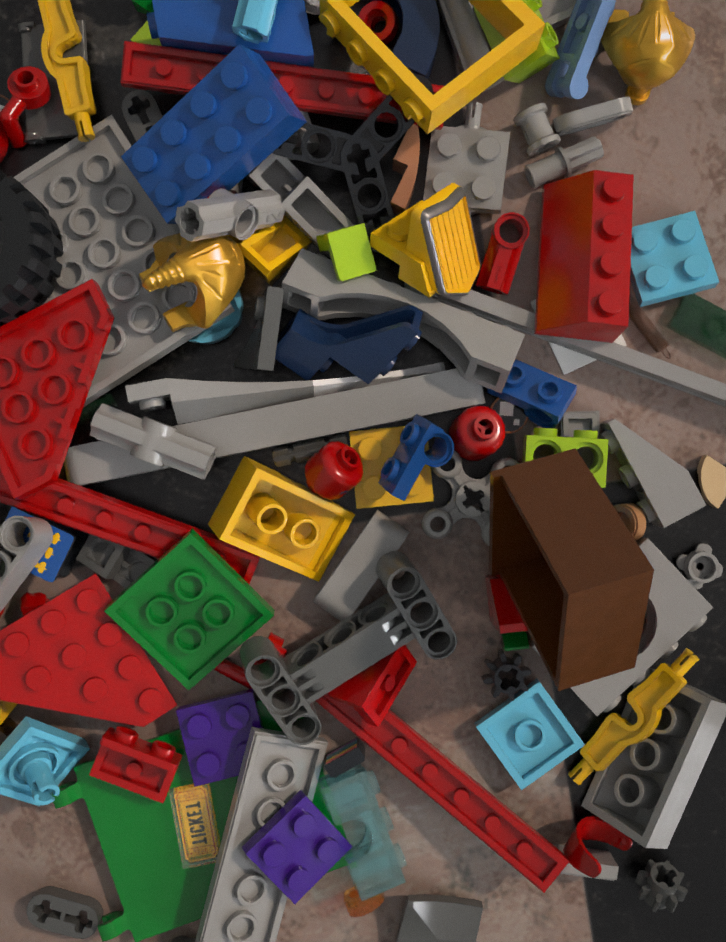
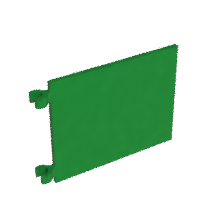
[52,691,355,942]

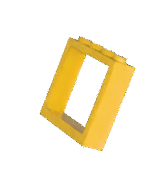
[319,0,545,134]

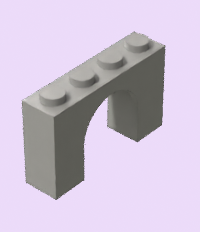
[528,537,713,716]

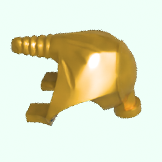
[601,0,695,105]
[139,233,245,332]

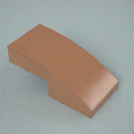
[391,124,420,215]

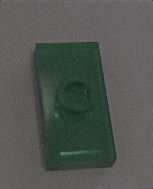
[667,293,726,359]

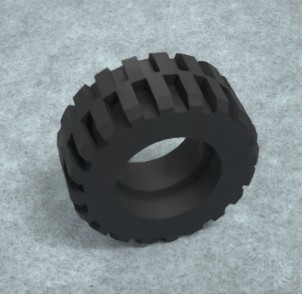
[0,170,63,326]

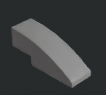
[246,153,354,260]

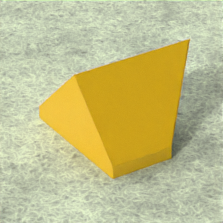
[226,215,312,286]

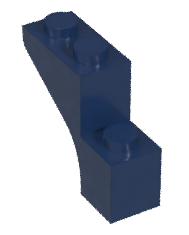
[275,305,423,385]

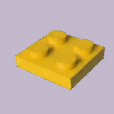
[349,426,434,509]

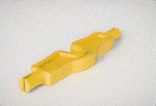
[38,0,97,142]
[568,648,700,785]

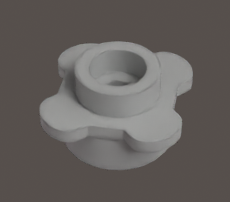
[676,543,723,589]

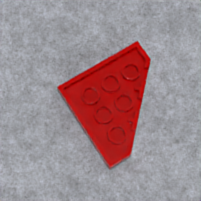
[0,279,115,500]
[0,573,177,727]

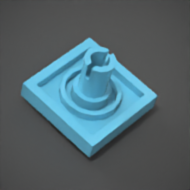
[0,716,90,806]

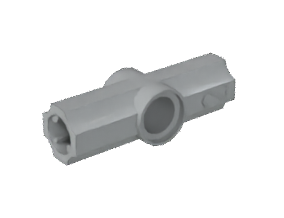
[175,188,285,242]
[90,403,217,479]

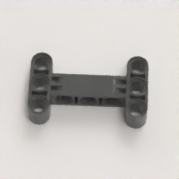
[240,551,457,745]

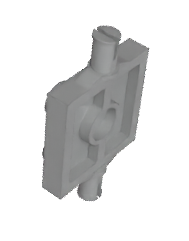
[423,102,511,215]

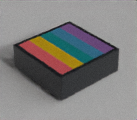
[324,737,365,778]

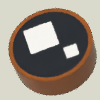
[490,398,528,434]

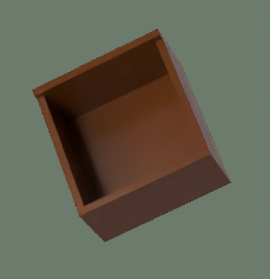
[489,448,654,691]

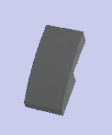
[76,534,158,588]

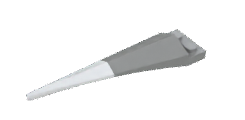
[125,362,445,424]

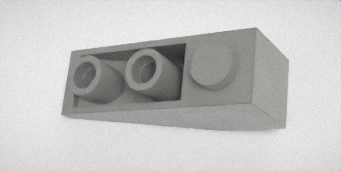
[600,419,706,528]

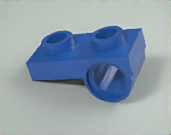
[487,359,577,429]
[378,414,454,501]

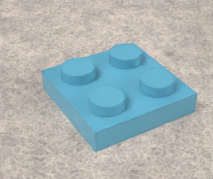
[630,211,719,307]
[474,678,585,790]

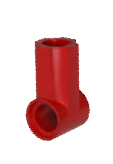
[475,212,530,296]

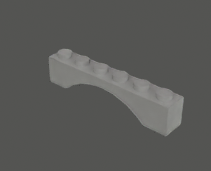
[282,249,525,393]

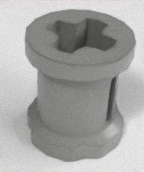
[513,103,561,156]

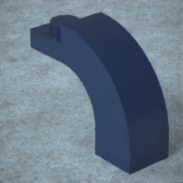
[378,0,440,79]

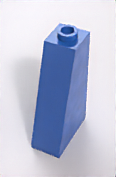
[147,0,314,67]

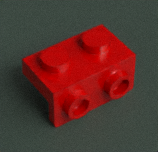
[89,726,183,803]

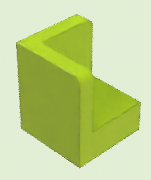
[316,223,377,281]

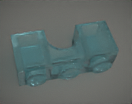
[318,763,407,901]

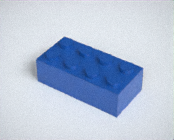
[121,44,307,225]

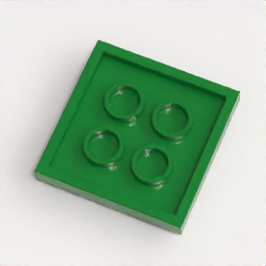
[104,528,275,690]

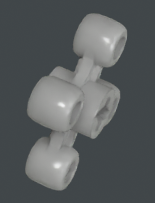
[421,450,520,546]

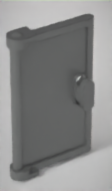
[18,20,91,145]

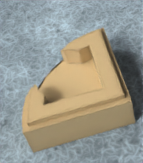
[697,455,726,509]

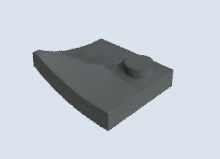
[234,286,284,371]
[395,894,483,942]

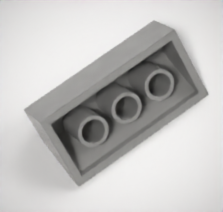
[581,668,726,849]

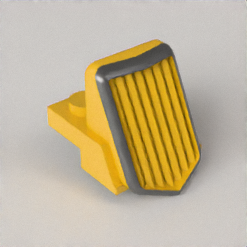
[370,182,481,298]

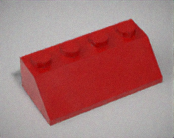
[534,170,634,343]

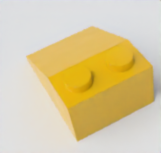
[208,456,355,582]

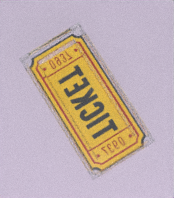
[169,783,221,869]

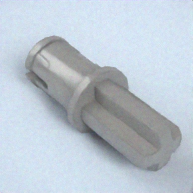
[524,137,604,189]

